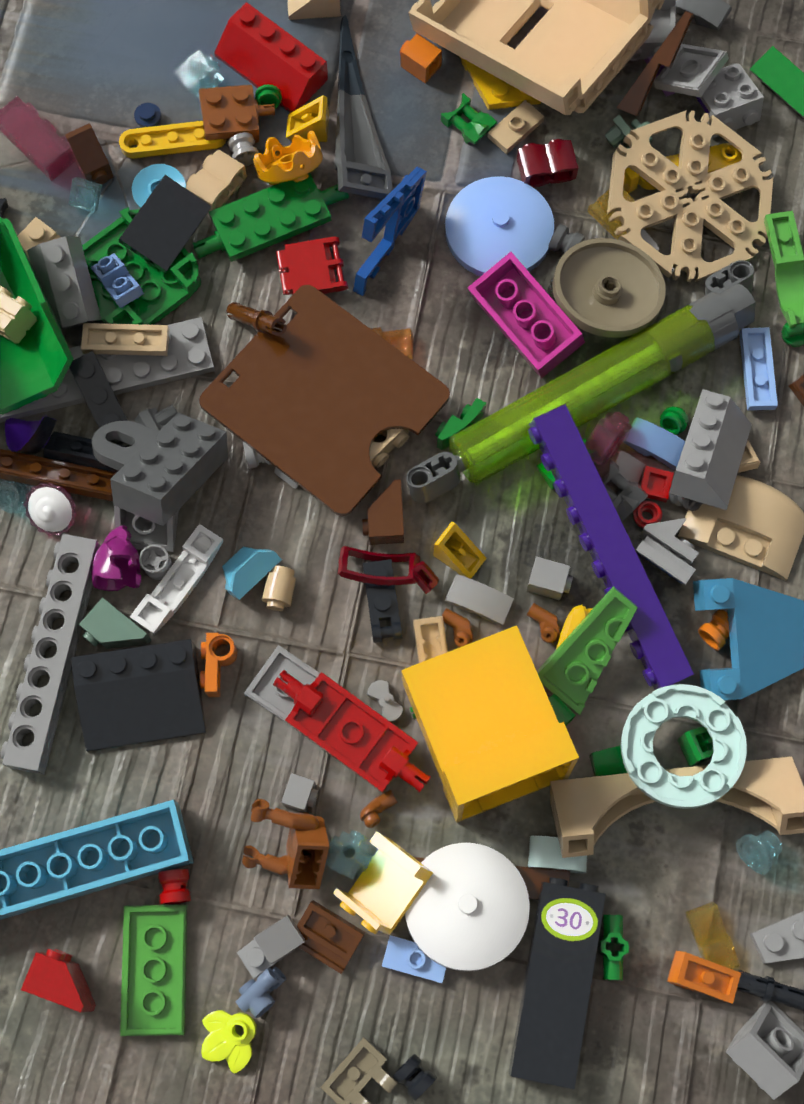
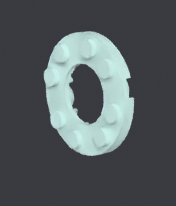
[621,684,747,809]

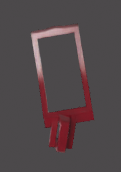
[338,546,439,594]

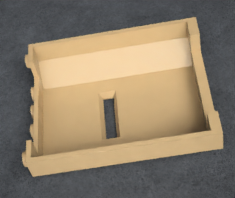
[408,0,665,115]

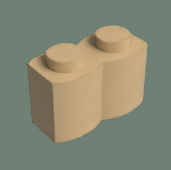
[186,150,247,211]

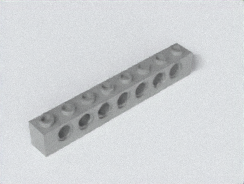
[0,534,101,775]

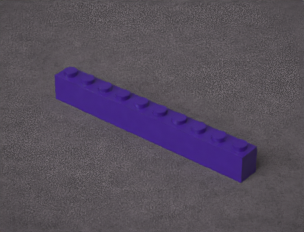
[528,404,694,690]

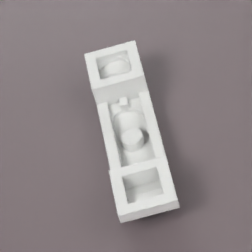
[130,524,223,634]

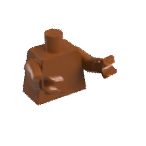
[242,799,329,889]

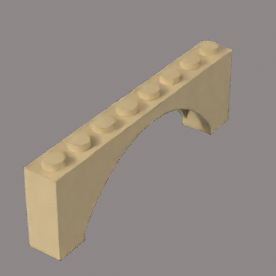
[550,757,804,858]

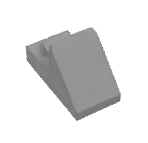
[639,518,699,565]
[236,915,306,979]

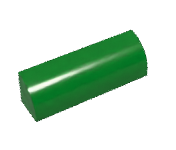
[750,46,804,118]

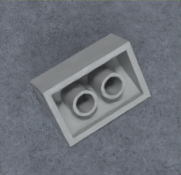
[27,236,102,330]

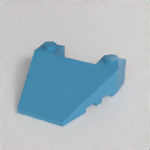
[693,578,804,700]

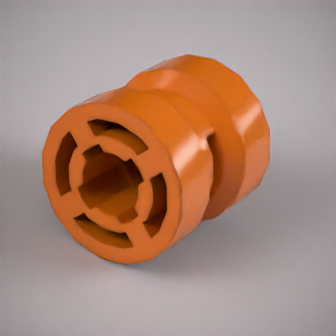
[698,609,729,651]

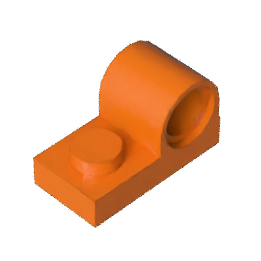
[667,951,741,1004]

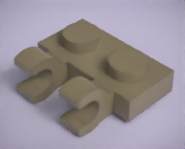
[320,1037,398,1104]

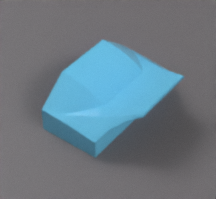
[222,547,282,600]

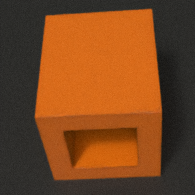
[400,33,442,84]

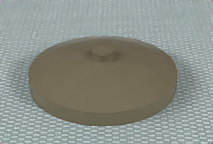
[552,238,666,338]

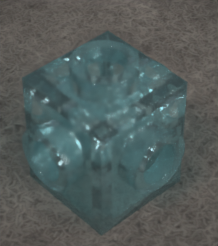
[175,50,224,98]
[325,830,373,881]

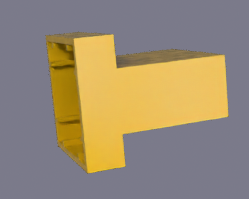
[401,626,579,823]

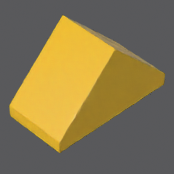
[286,95,329,142]
[433,522,487,579]

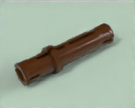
[226,302,287,336]

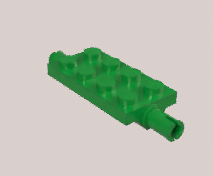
[192,173,349,262]

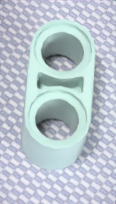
[528,836,587,873]

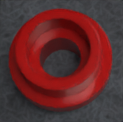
[633,501,662,529]

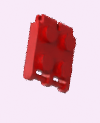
[276,236,348,295]

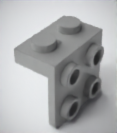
[700,63,764,138]

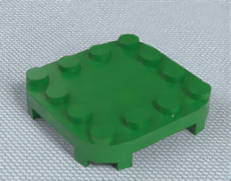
[82,207,201,325]

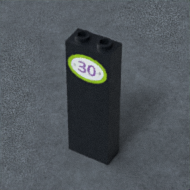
[509,877,606,1090]

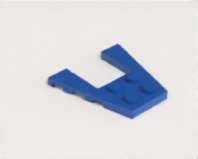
[353,166,427,296]

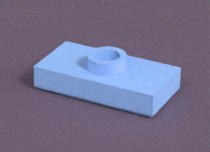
[382,935,446,983]

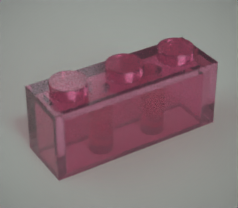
[0,96,75,181]

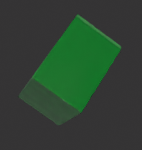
[677,726,714,767]

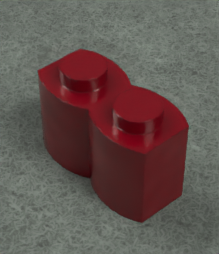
[517,139,579,188]

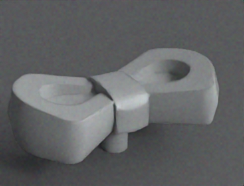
[367,680,404,723]

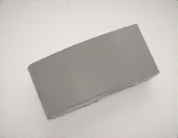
[445,574,514,626]

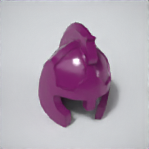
[92,525,141,592]

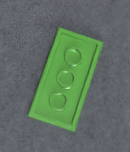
[120,905,188,1036]

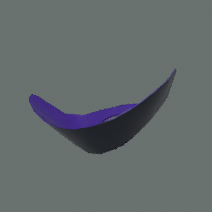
[5,416,57,454]

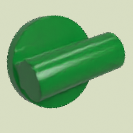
[781,323,804,347]

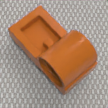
[200,633,238,697]

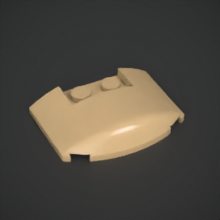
[677,475,804,581]

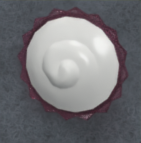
[23,483,77,536]

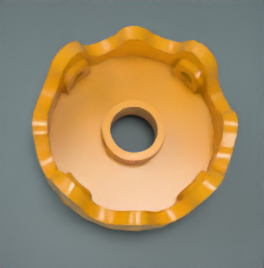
[253,131,323,185]

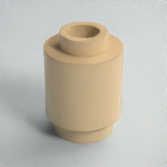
[262,566,296,611]

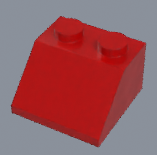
[21,948,96,1013]

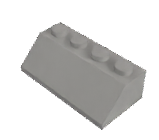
[669,389,752,510]

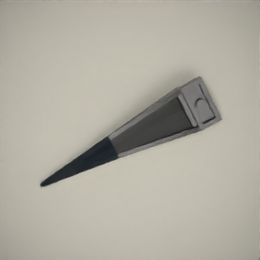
[335,15,392,199]

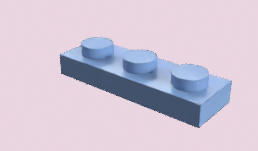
[739,327,778,411]

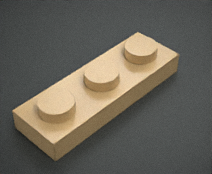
[81,323,170,356]

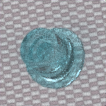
[0,479,35,514]
[736,831,782,875]

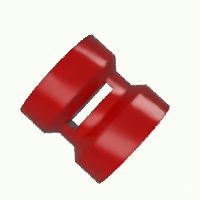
[158,869,191,905]

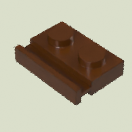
[297,900,366,974]

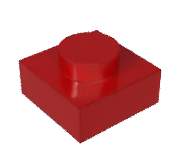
[640,466,674,502]

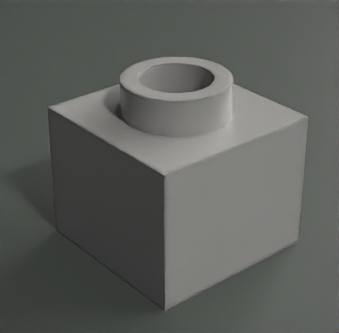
[281,773,319,812]

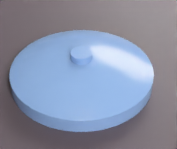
[445,177,554,276]

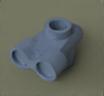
[236,967,286,1019]

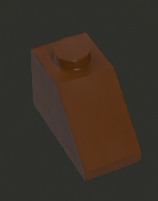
[65,123,114,188]
[362,479,404,545]

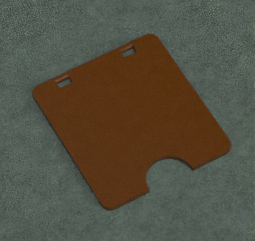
[199,285,450,516]

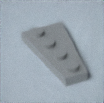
[750,911,804,964]

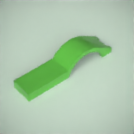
[764,211,804,328]

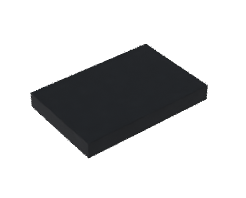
[119,175,212,274]

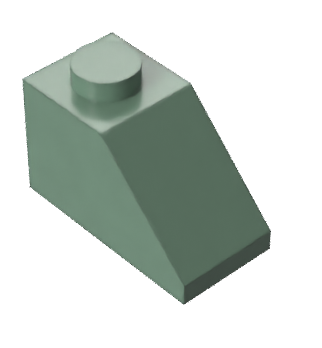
[79,597,152,649]

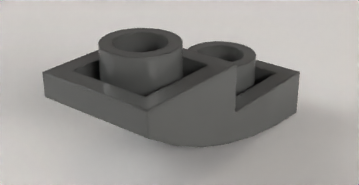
[676,0,732,31]

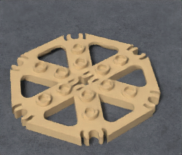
[607,110,773,282]

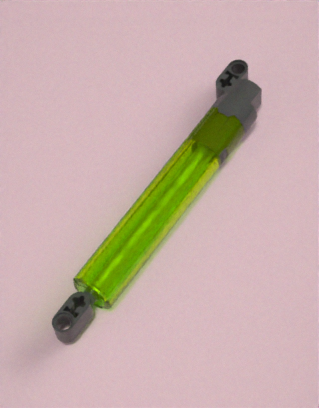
[406,260,756,503]

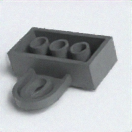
[92,413,228,526]

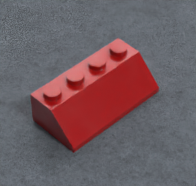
[214,2,328,113]

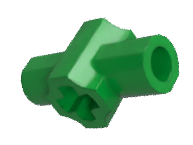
[597,915,629,980]

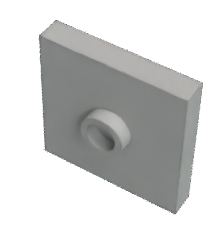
[654,44,729,97]

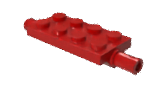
[273,670,431,793]

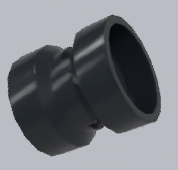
[392,1054,437,1101]

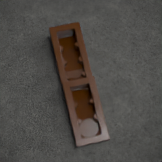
[617,11,694,116]

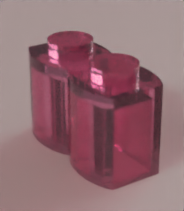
[585,412,632,465]

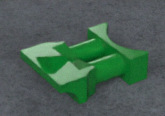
[441,93,497,145]

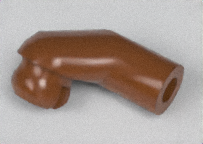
[527,603,560,643]
[442,608,473,647]
[360,789,398,828]

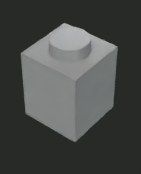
[526,557,573,600]

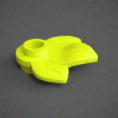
[201,1010,256,1074]

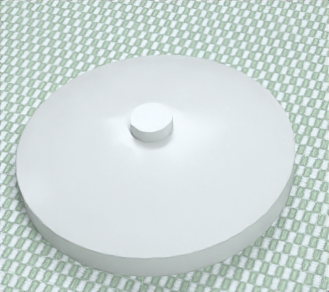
[405,843,530,971]

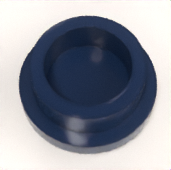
[134,103,161,128]

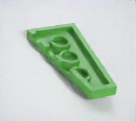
[537,586,637,715]

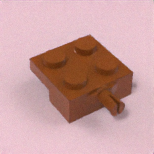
[199,85,275,143]

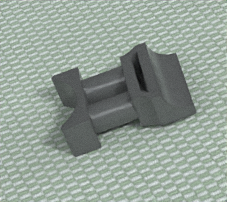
[602,459,648,521]

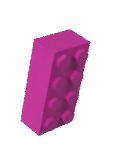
[468,252,585,379]

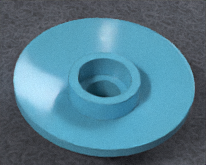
[132,164,186,208]

